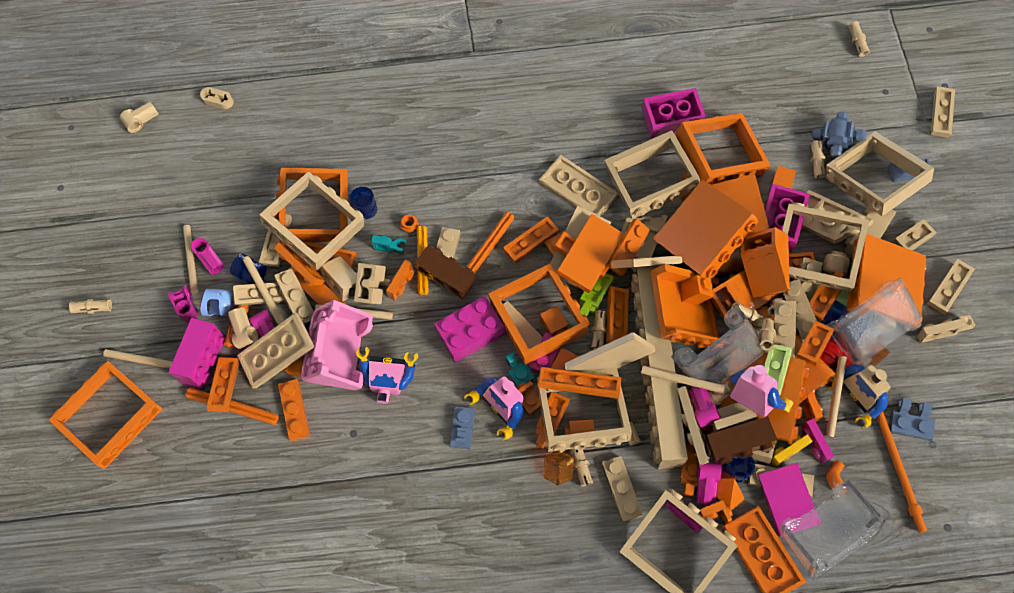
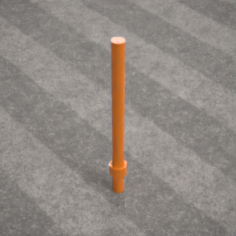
[876,412,927,533]

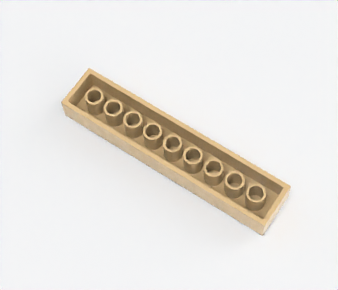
[631,265,688,470]

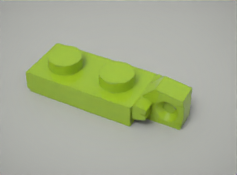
[579,273,614,317]

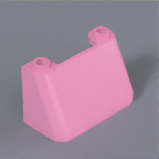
[301,300,373,390]

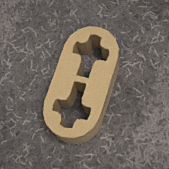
[200,87,234,109]

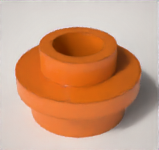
[400,214,419,233]

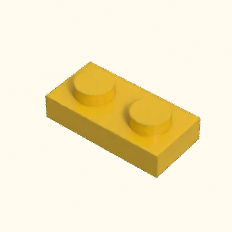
[771,435,813,467]

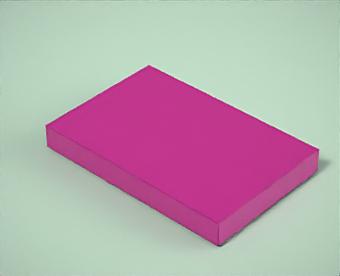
[758,463,821,537]

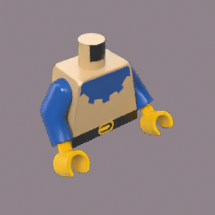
[827,364,890,429]

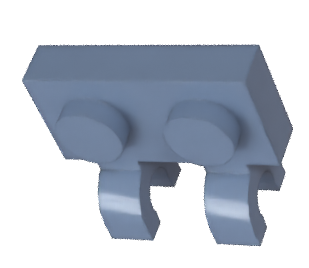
[889,397,935,441]

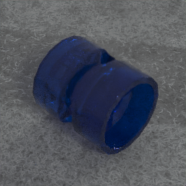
[350,186,378,220]
[230,253,267,284]
[723,456,755,484]

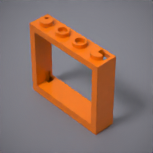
[675,113,771,185]
[276,168,348,243]
[488,263,590,365]
[48,361,163,469]

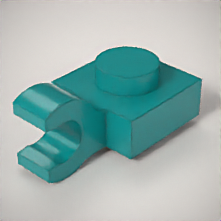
[371,235,406,254]
[506,352,535,387]

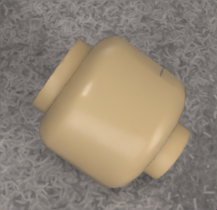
[822,251,850,278]

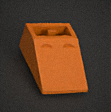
[741,227,790,299]
[710,270,778,326]

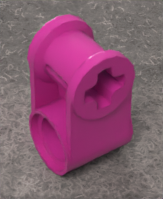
[168,285,198,323]

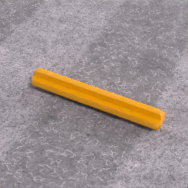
[417,226,429,296]

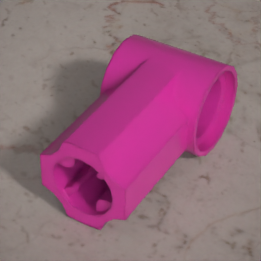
[191,238,225,275]
[249,309,275,337]
[689,387,721,428]
[696,462,721,505]

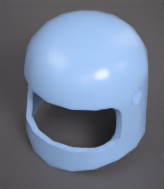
[200,289,234,317]

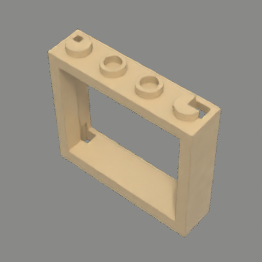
[605,131,700,219]
[826,131,934,216]
[259,171,364,271]
[782,203,869,292]
[537,367,632,453]
[620,489,738,593]

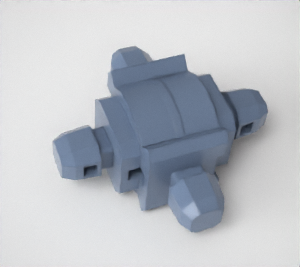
[812,112,866,159]

